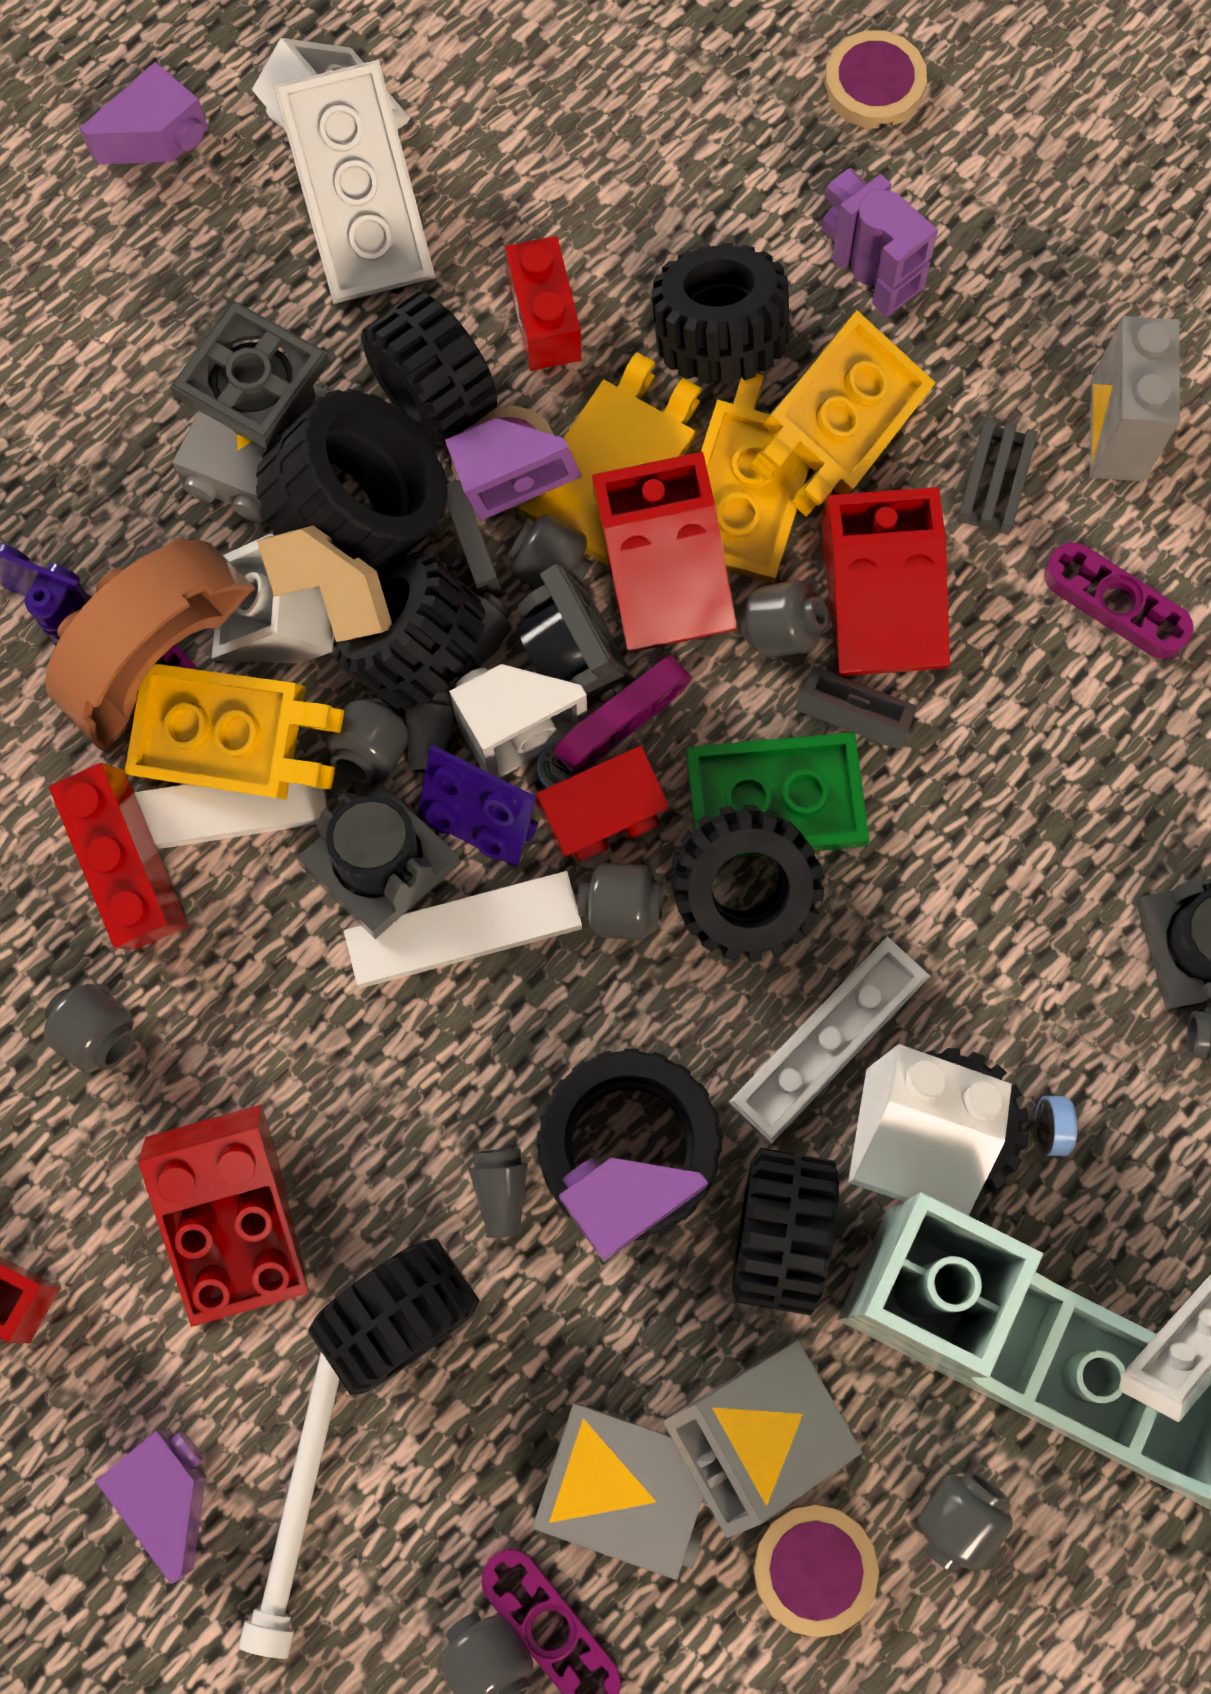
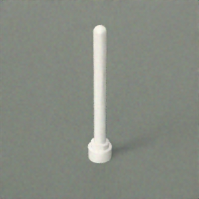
[238,1352,339,1659]

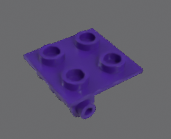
[0,543,92,646]
[417,745,539,868]

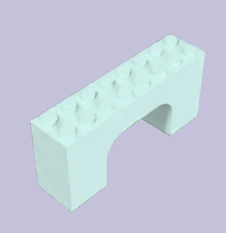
[837,1192,1211,1510]

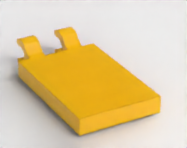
[749,310,936,516]
[517,352,701,566]
[701,373,810,584]
[125,664,345,800]

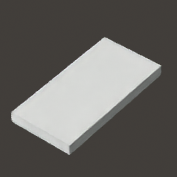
[274,60,436,304]

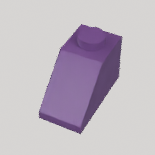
[79,62,208,164]
[445,418,582,521]
[559,1158,708,1262]
[95,1428,206,1584]

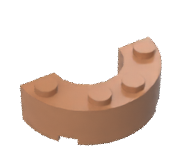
[45,537,255,751]

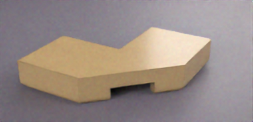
[257,525,392,642]

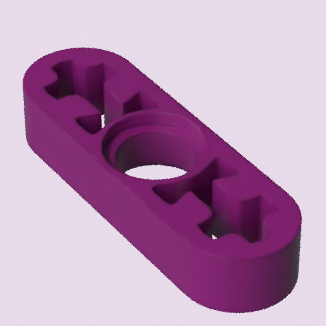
[1044,543,1194,659]
[554,656,692,775]
[481,1548,620,1694]

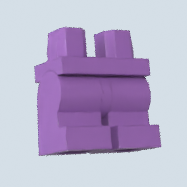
[821,168,938,318]

